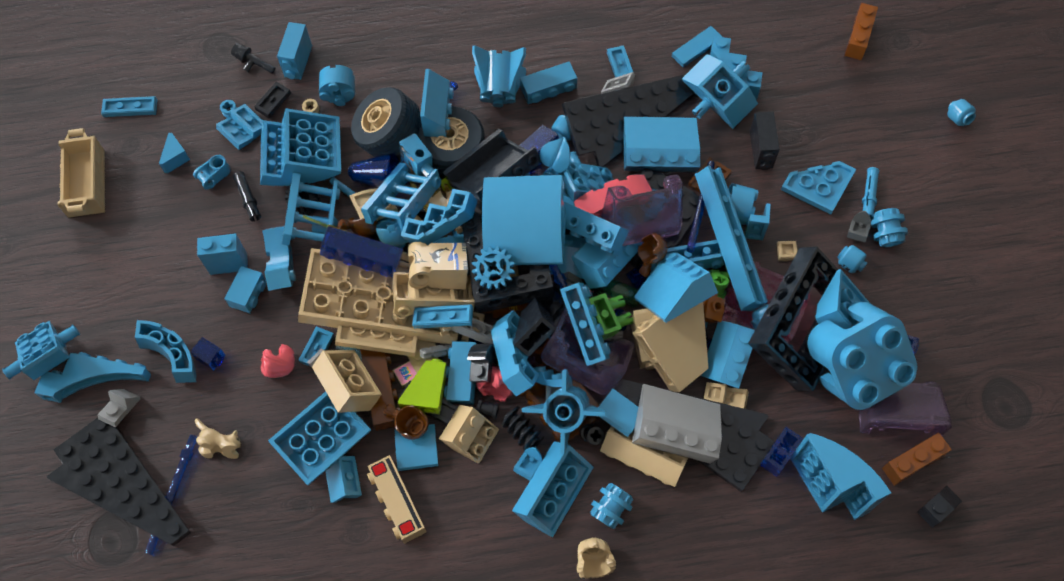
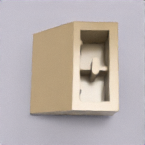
[439,405,499,463]

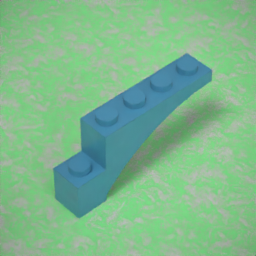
[35,352,151,403]

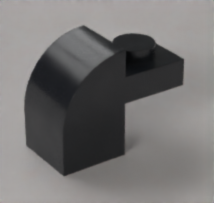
[467,343,499,383]

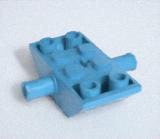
[682,54,758,129]
[558,151,614,218]
[2,321,80,380]

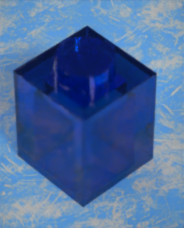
[190,337,225,371]

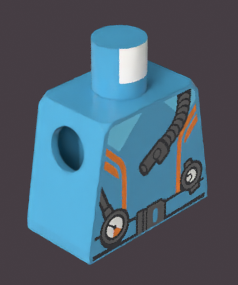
[399,133,434,177]

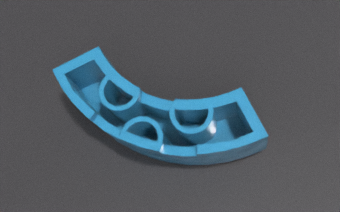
[263,226,296,291]
[135,320,196,383]

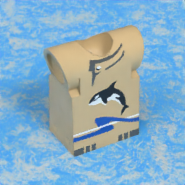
[408,242,468,290]

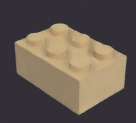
[312,350,382,413]

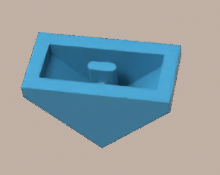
[159,133,190,173]

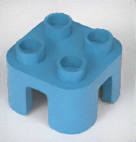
[808,302,917,410]

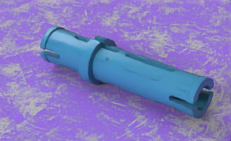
[862,167,879,220]

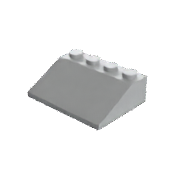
[632,384,722,463]

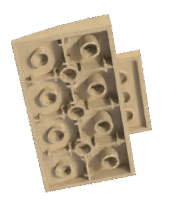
[298,248,458,357]

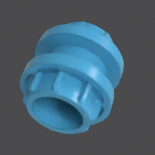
[871,208,908,247]
[590,483,633,529]

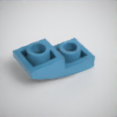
[534,366,572,387]

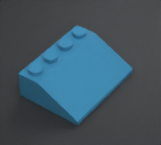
[624,117,700,172]
[634,252,718,323]
[815,269,871,329]
[268,391,371,486]

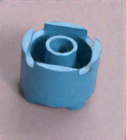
[319,65,355,106]
[728,183,758,225]

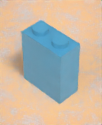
[277,22,312,80]
[197,234,248,275]

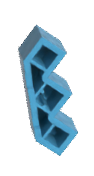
[710,36,763,99]
[401,189,478,245]
[491,310,539,396]

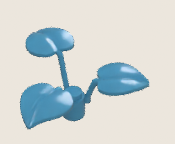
[525,137,575,206]

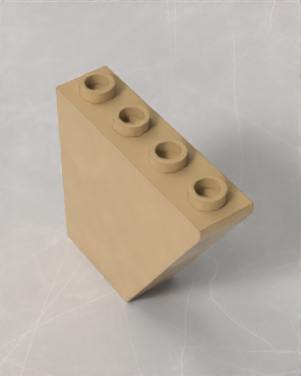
[633,302,708,392]

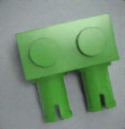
[589,293,633,340]

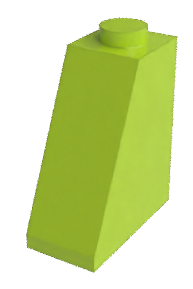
[398,359,447,414]

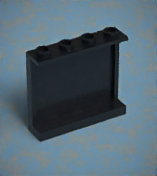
[443,129,541,205]

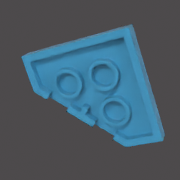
[781,161,856,214]

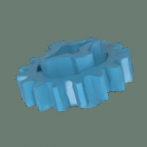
[472,246,516,290]

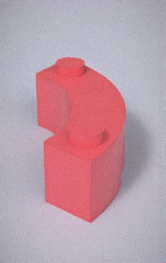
[574,175,654,218]

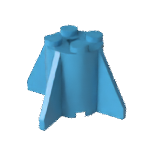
[472,45,526,107]
[522,369,606,454]

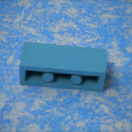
[520,62,577,104]
[444,341,477,405]

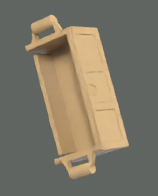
[58,128,105,218]

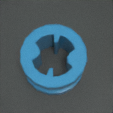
[220,100,237,118]

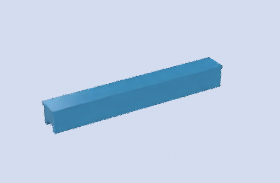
[695,166,768,311]

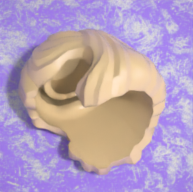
[577,537,616,579]

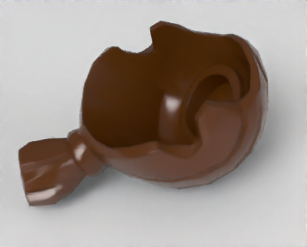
[338,217,379,240]
[638,233,668,278]
[383,403,429,440]

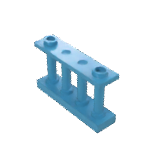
[361,163,441,231]
[282,173,340,251]

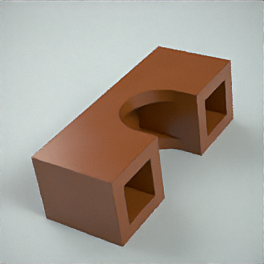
[844,3,878,60]
[882,433,952,486]

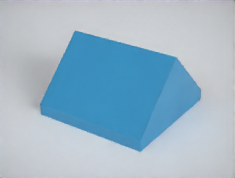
[598,389,638,437]

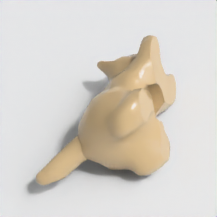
[195,418,241,459]

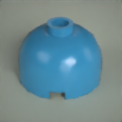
[376,218,408,249]

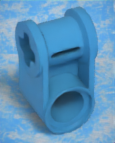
[193,155,231,189]

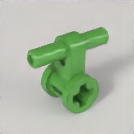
[709,270,730,299]

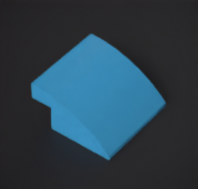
[260,108,341,186]
[482,175,566,266]
[790,433,891,520]

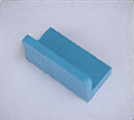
[744,203,771,240]
[325,456,362,503]

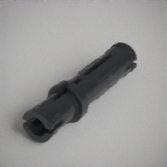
[233,171,261,222]

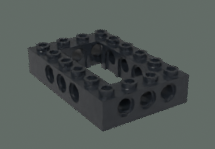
[462,203,555,313]
[748,246,839,391]

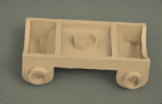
[392,272,475,317]

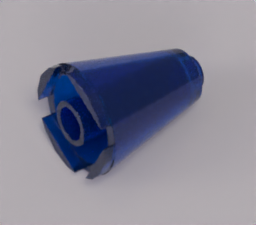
[348,154,400,188]

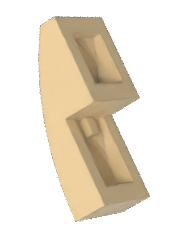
[703,382,749,409]

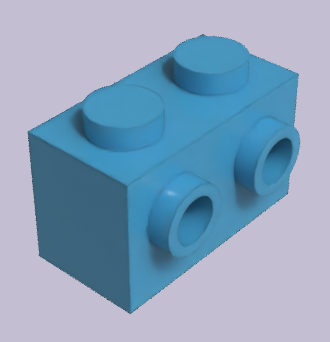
[224,266,266,313]

